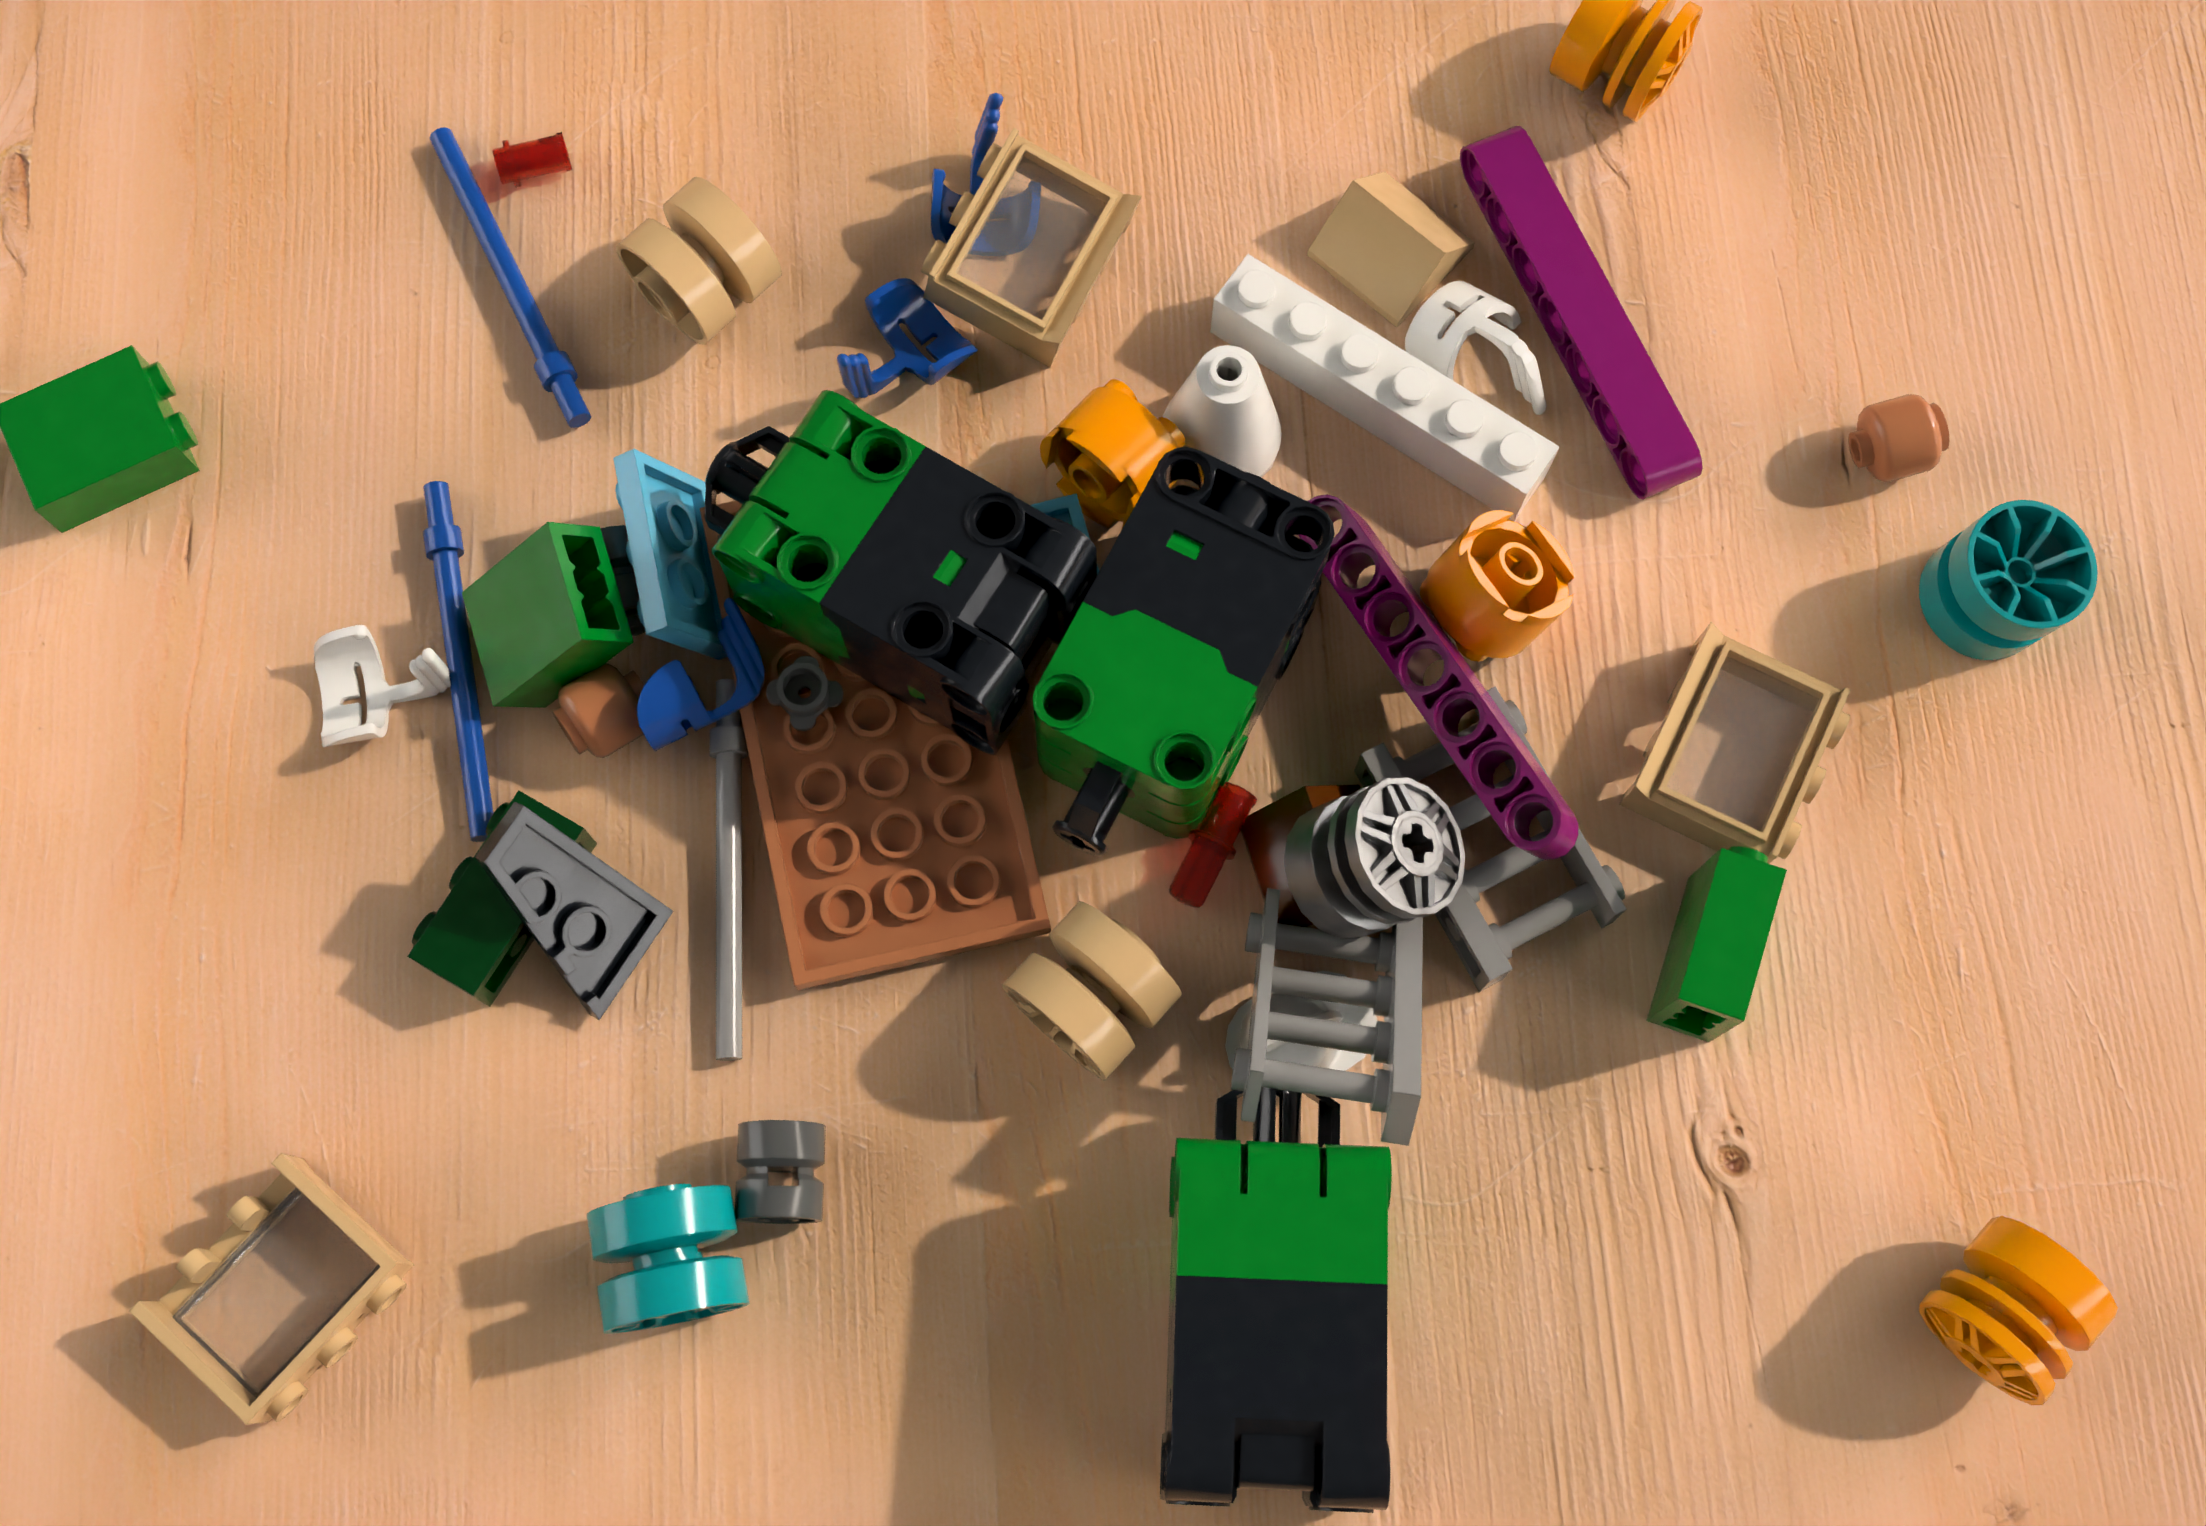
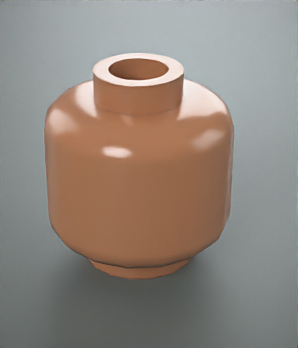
[1848,394,1950,482]
[552,663,644,758]

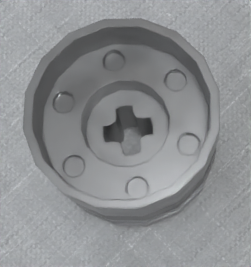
[1284,777,1465,939]

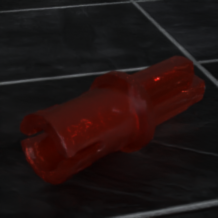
[1169,782,1257,908]

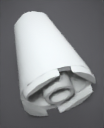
[1163,345,1282,489]

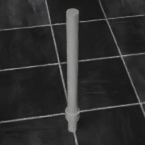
[710,679,748,1061]

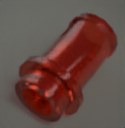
[492,132,572,188]

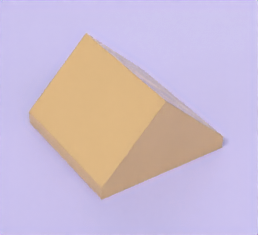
[1307,172,1475,327]

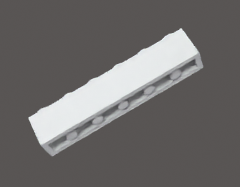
[1210,254,1559,521]

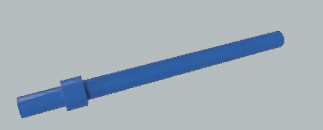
[430,127,591,428]
[423,481,494,842]

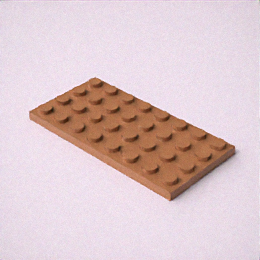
[700,501,1051,990]

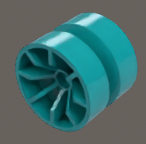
[1919,500,2098,660]
[586,1184,750,1334]

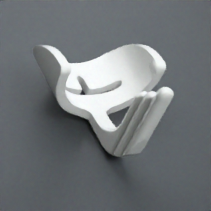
[1405,281,1546,415]
[314,625,451,747]

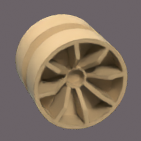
[616,177,782,345]
[1002,901,1182,1080]

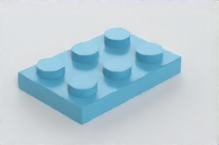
[613,449,727,660]

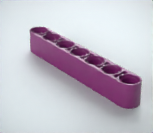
[1460,126,1703,500]
[1299,494,1578,860]

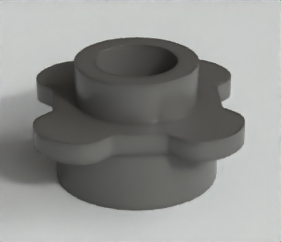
[766,656,844,731]

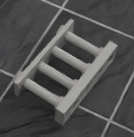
[1354,686,1627,992]
[1231,888,1423,1146]

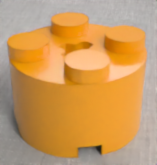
[1040,379,1185,530]
[1420,510,1574,662]

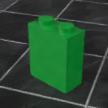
[0,345,200,533]
[462,522,634,708]
[1647,846,1787,1042]

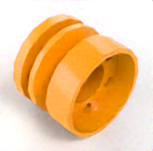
[1549,0,1703,122]
[1919,1216,2118,1405]

